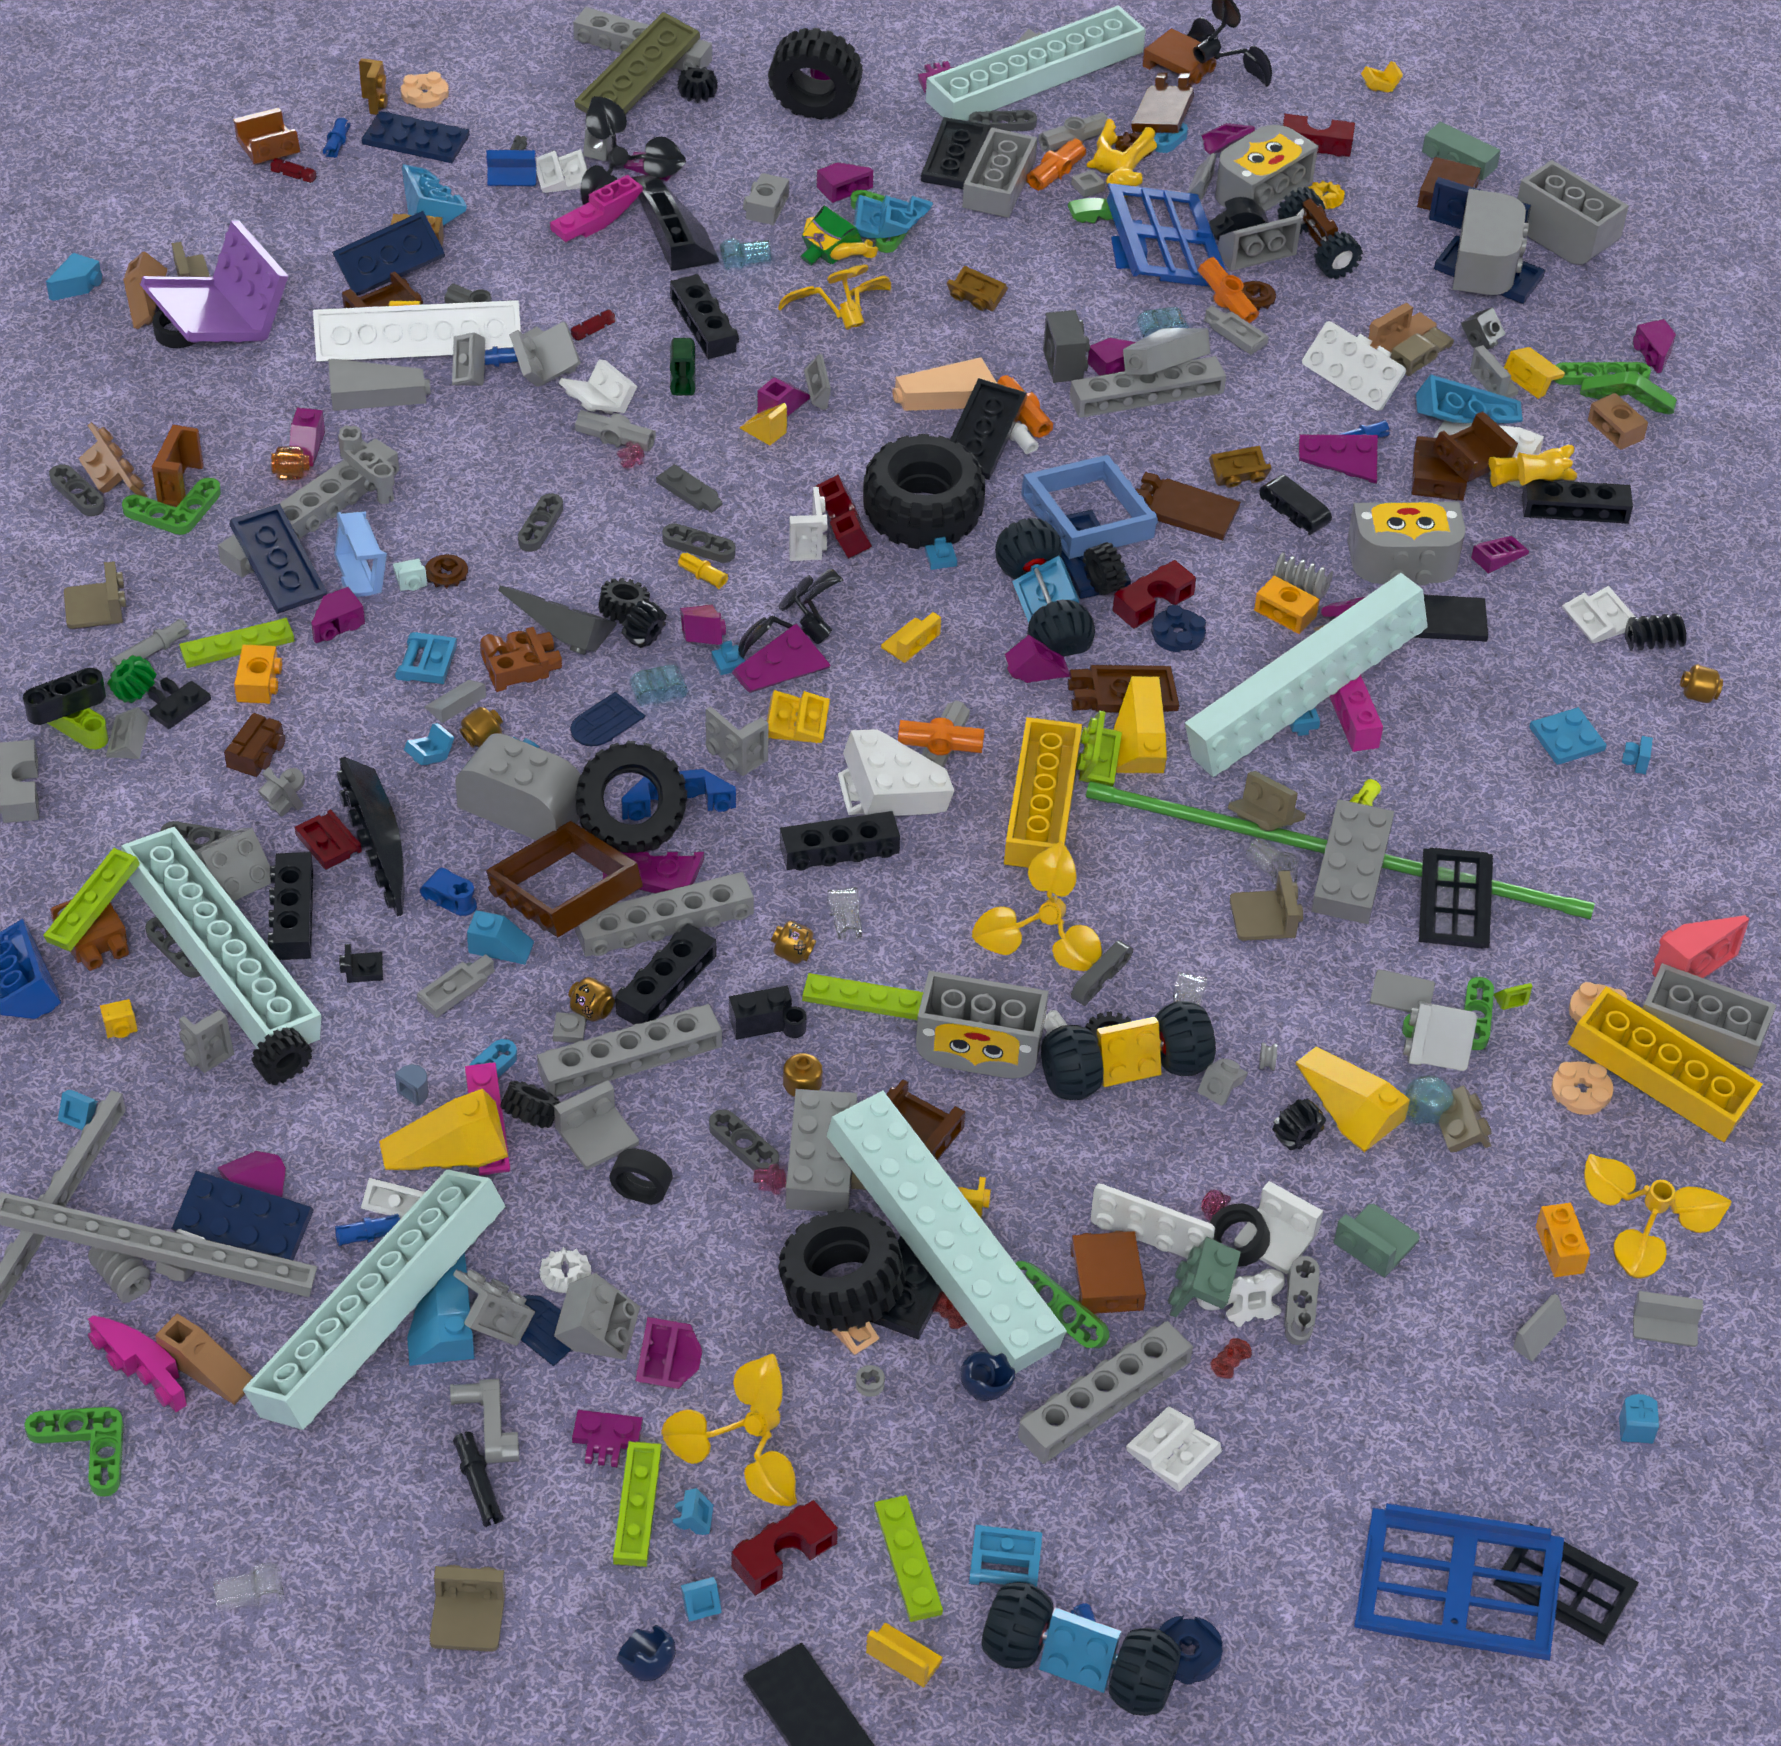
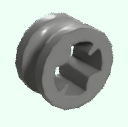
[1259,1042,1277,1071]
[856,1365,885,1397]

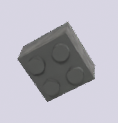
[1043,310,1090,383]

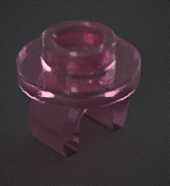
[617,441,645,468]
[753,1163,786,1195]
[1201,1189,1231,1221]

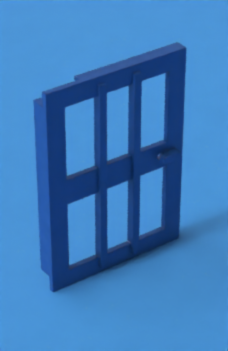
[1106,183,1227,287]
[1354,1503,1564,1661]

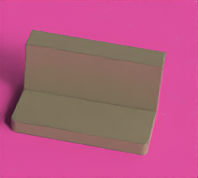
[171,242,210,277]

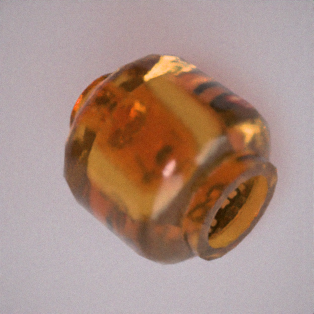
[271,446,309,480]

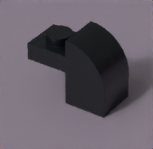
[1209,197,1269,241]

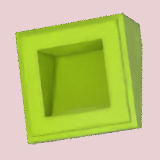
[1494,983,1533,1010]

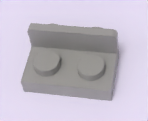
[1470,345,1519,398]
[179,1009,234,1073]

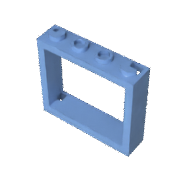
[1021,455,1158,559]

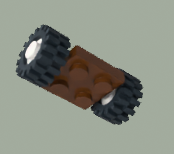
[1277,187,1363,279]

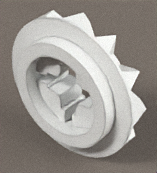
[540,1247,591,1293]

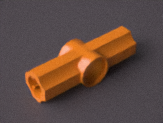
[1026,138,1086,191]
[1198,257,1259,323]
[997,375,1053,438]
[898,717,984,755]

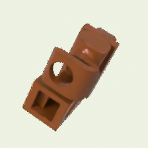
[480,627,562,692]
[50,899,129,971]

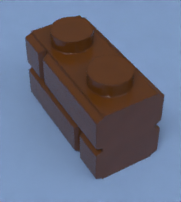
[224,713,286,777]

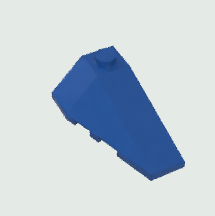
[0,918,61,1019]

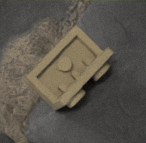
[1431,1085,1492,1152]

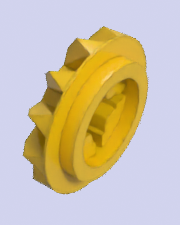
[1308,180,1345,209]

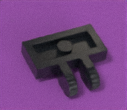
[147,677,211,729]

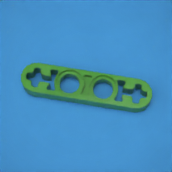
[1553,362,1651,385]
[1015,1261,1109,1349]

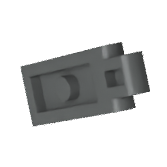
[656,464,722,513]

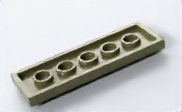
[574,12,701,114]

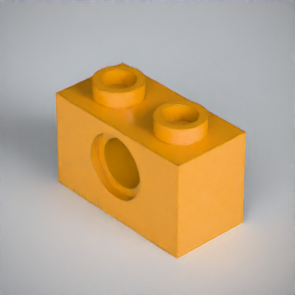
[1254,575,1320,634]
[234,645,282,704]
[1535,1202,1590,1278]

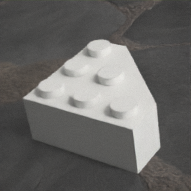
[843,729,954,816]

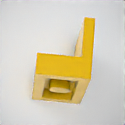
[1504,347,1565,399]
[881,612,941,663]
[866,1622,943,1688]

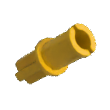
[678,553,728,589]

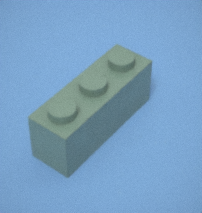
[1422,121,1501,181]

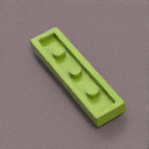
[179,618,295,668]
[43,848,140,952]
[802,973,923,1020]
[613,1441,662,1567]
[874,1495,943,1622]

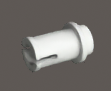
[1009,423,1039,454]

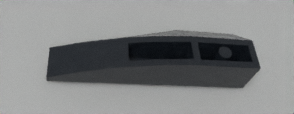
[631,174,719,271]
[336,757,405,917]

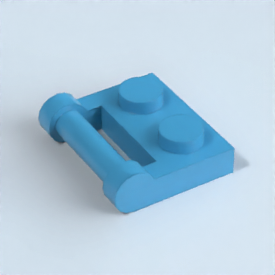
[395,632,457,684]
[969,1525,1043,1587]

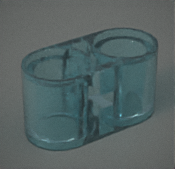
[1136,307,1189,338]
[629,665,688,707]

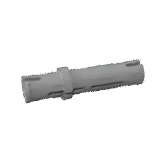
[110,618,190,669]

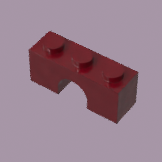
[1283,113,1355,157]
[815,474,872,559]
[1112,560,1196,629]
[731,1500,838,1596]

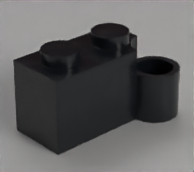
[729,985,807,1040]

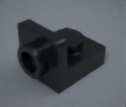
[339,944,383,983]

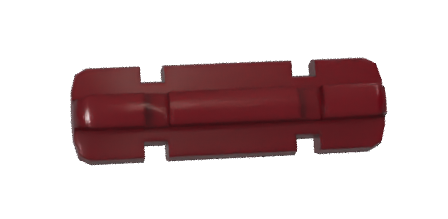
[270,158,317,183]
[570,309,616,341]

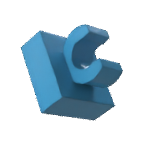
[925,537,957,570]
[711,640,745,675]
[1290,708,1320,736]
[1622,736,1653,775]
[58,1089,98,1130]
[673,1488,714,1535]
[681,1577,722,1622]

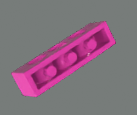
[1329,674,1383,752]

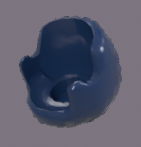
[960,1351,1015,1401]
[617,1625,676,1681]

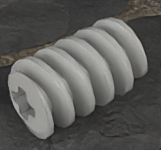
[1273,552,1333,600]
[88,1247,151,1303]

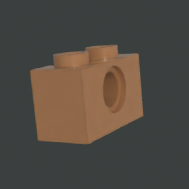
[1588,393,1648,450]

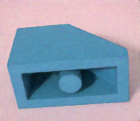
[46,252,103,301]
[467,910,534,965]

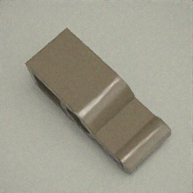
[1391,327,1454,376]

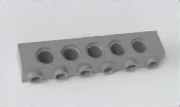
[573,7,712,70]
[1069,356,1226,418]
[575,872,754,957]
[537,1004,722,1097]
[1018,1321,1193,1464]

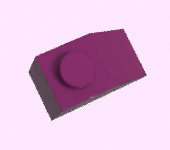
[817,162,874,203]
[287,407,325,467]
[1005,635,1070,683]

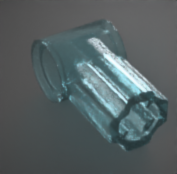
[719,238,771,270]

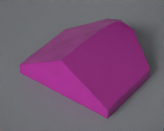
[1201,123,1255,154]
[217,1151,286,1197]
[635,1317,702,1389]

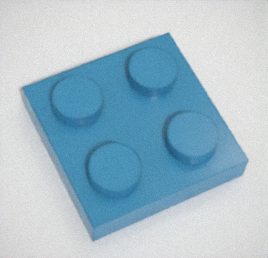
[1529,707,1607,765]

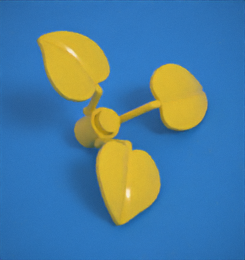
[778,264,891,330]
[972,841,1102,971]
[1584,1154,1732,1279]
[661,1353,797,1506]

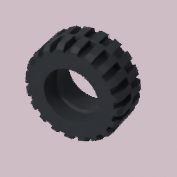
[768,28,863,120]
[576,741,687,853]
[778,1209,906,1332]

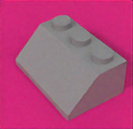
[1218,215,1302,271]

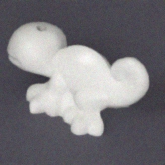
[1196,1269,1285,1327]

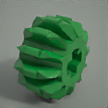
[107,655,157,703]

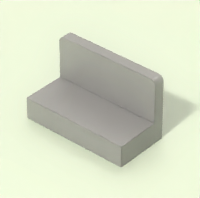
[1633,1291,1703,1347]

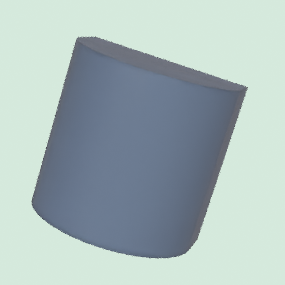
[395,1064,429,1106]

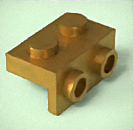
[359,58,388,115]
[946,265,1008,311]
[1209,445,1272,488]

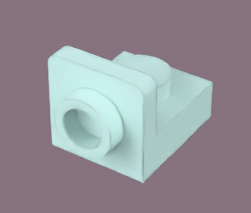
[393,559,427,591]

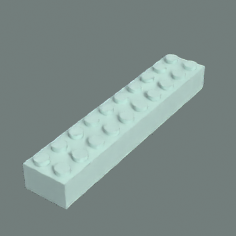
[926,6,1146,121]
[1185,573,1428,777]
[121,827,321,1049]
[827,1091,1067,1374]
[243,1169,506,1430]

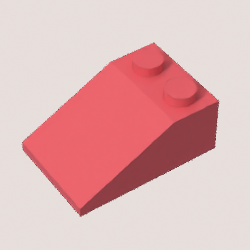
[1652,915,1749,978]

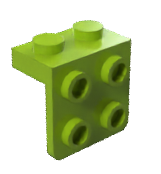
[1076,710,1122,786]

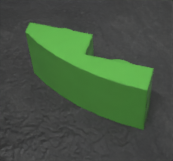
[1067,198,1113,224]

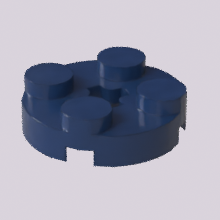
[1151,605,1206,652]
[1159,1616,1223,1685]

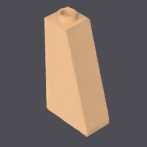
[892,357,997,411]

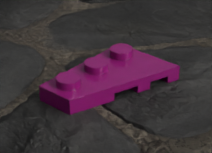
[1299,434,1378,484]
[732,623,831,693]
[603,852,704,894]

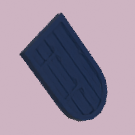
[570,692,645,747]
[521,1295,573,1366]

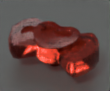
[934,1292,967,1329]
[1210,1338,1252,1379]

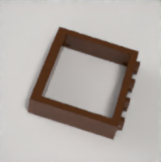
[486,821,643,938]

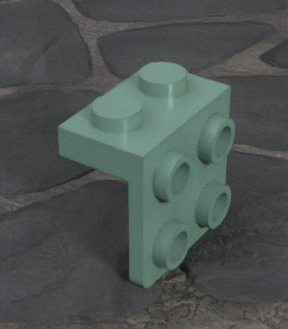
[1334,1204,1420,1278]
[1168,1237,1241,1318]

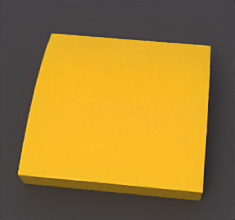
[766,690,830,743]

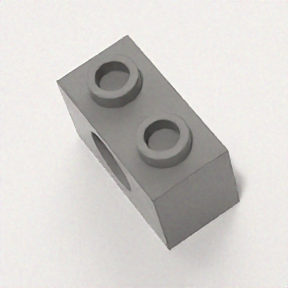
[743,173,789,225]

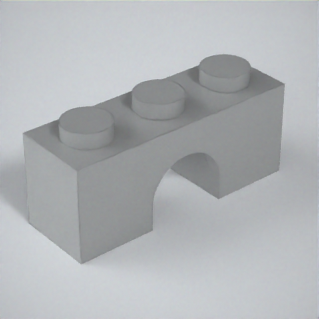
[0,739,39,823]

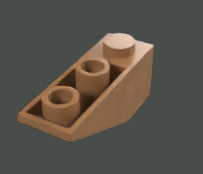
[123,251,168,329]
[155,1313,253,1405]

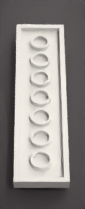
[313,300,521,362]

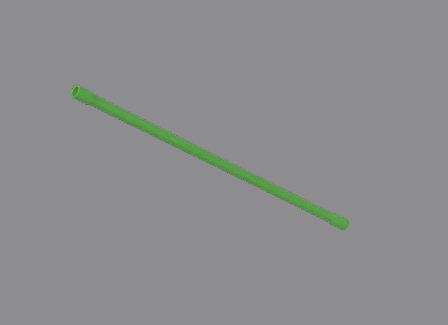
[1086,781,1595,920]

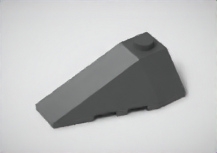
[498,585,617,655]

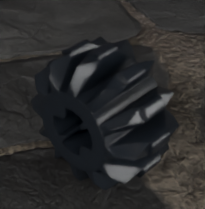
[677,66,718,103]
[622,600,667,648]
[1272,1098,1326,1151]

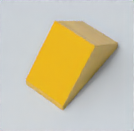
[739,403,787,446]

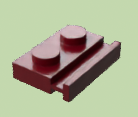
[294,809,362,870]

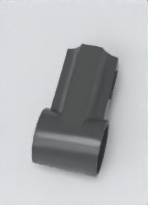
[444,283,492,304]

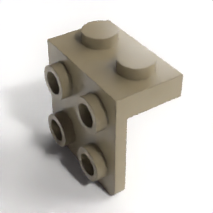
[64,561,126,629]
[1230,871,1303,941]
[429,1565,506,1652]

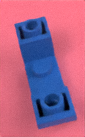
[621,769,736,821]

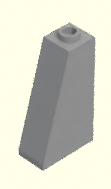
[1123,328,1210,375]
[328,359,431,411]

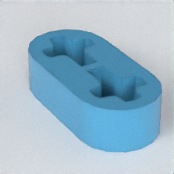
[1154,123,1188,153]
[469,1039,517,1078]

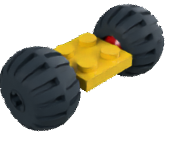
[1041,1001,1216,1100]

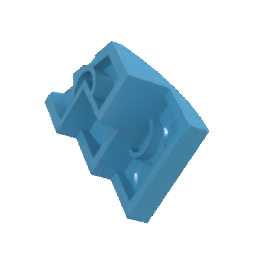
[853,195,933,238]

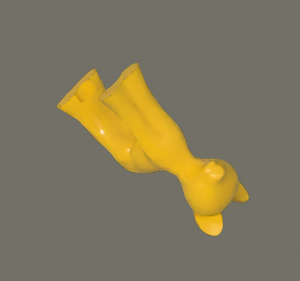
[1086,119,1157,197]
[1489,444,1577,487]

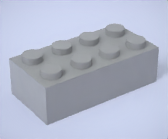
[962,127,1037,218]
[1311,799,1394,925]
[1643,963,1777,1069]
[786,1089,857,1212]

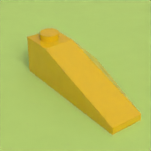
[1113,676,1167,773]
[1295,1046,1410,1152]
[379,1088,508,1170]

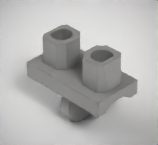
[258,767,305,817]

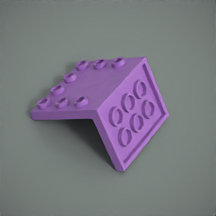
[140,221,288,343]

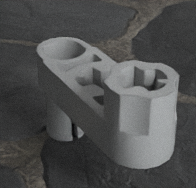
[338,426,395,504]
[1284,1256,1320,1345]
[450,1379,519,1464]

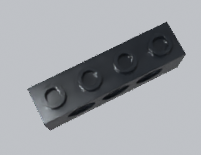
[670,274,739,360]
[1522,479,1633,524]
[780,811,900,871]
[268,852,313,960]
[615,924,717,1025]

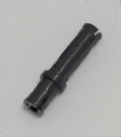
[453,1431,504,1527]

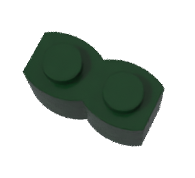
[670,338,696,396]

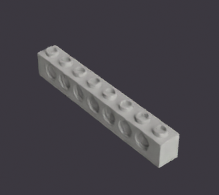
[218,438,399,578]

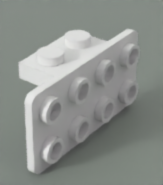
[1302,321,1406,411]
[1090,1183,1215,1259]

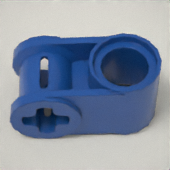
[420,867,477,916]

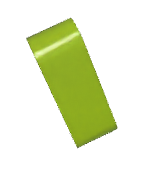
[47,708,109,750]

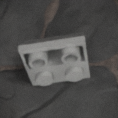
[554,1273,640,1360]

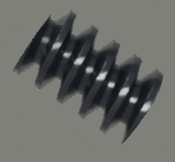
[1625,613,1687,651]

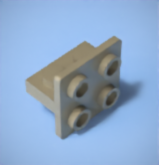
[1228,771,1306,831]

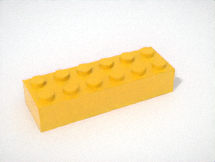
[1004,717,1082,868]
[1568,986,1763,1143]

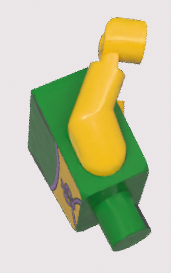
[801,205,878,266]

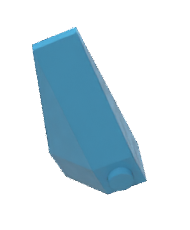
[402,164,467,226]
[1416,374,1523,423]
[407,1252,475,1366]

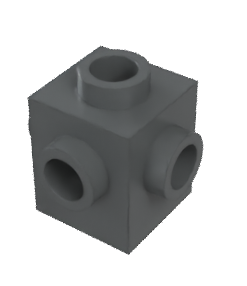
[1461,307,1506,350]

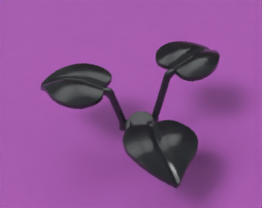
[1187,0,1272,87]
[580,96,686,205]
[738,569,844,659]

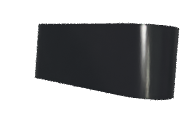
[1259,475,1332,535]
[23,668,106,725]

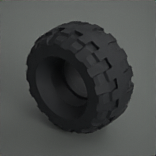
[863,434,985,549]

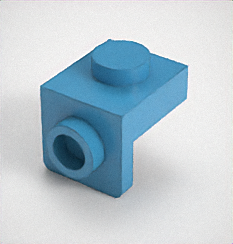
[404,723,454,765]

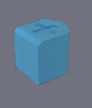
[1619,1394,1659,1444]

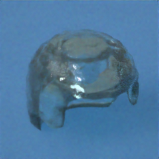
[1405,1075,1453,1125]

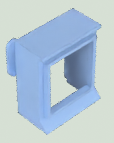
[334,511,387,597]

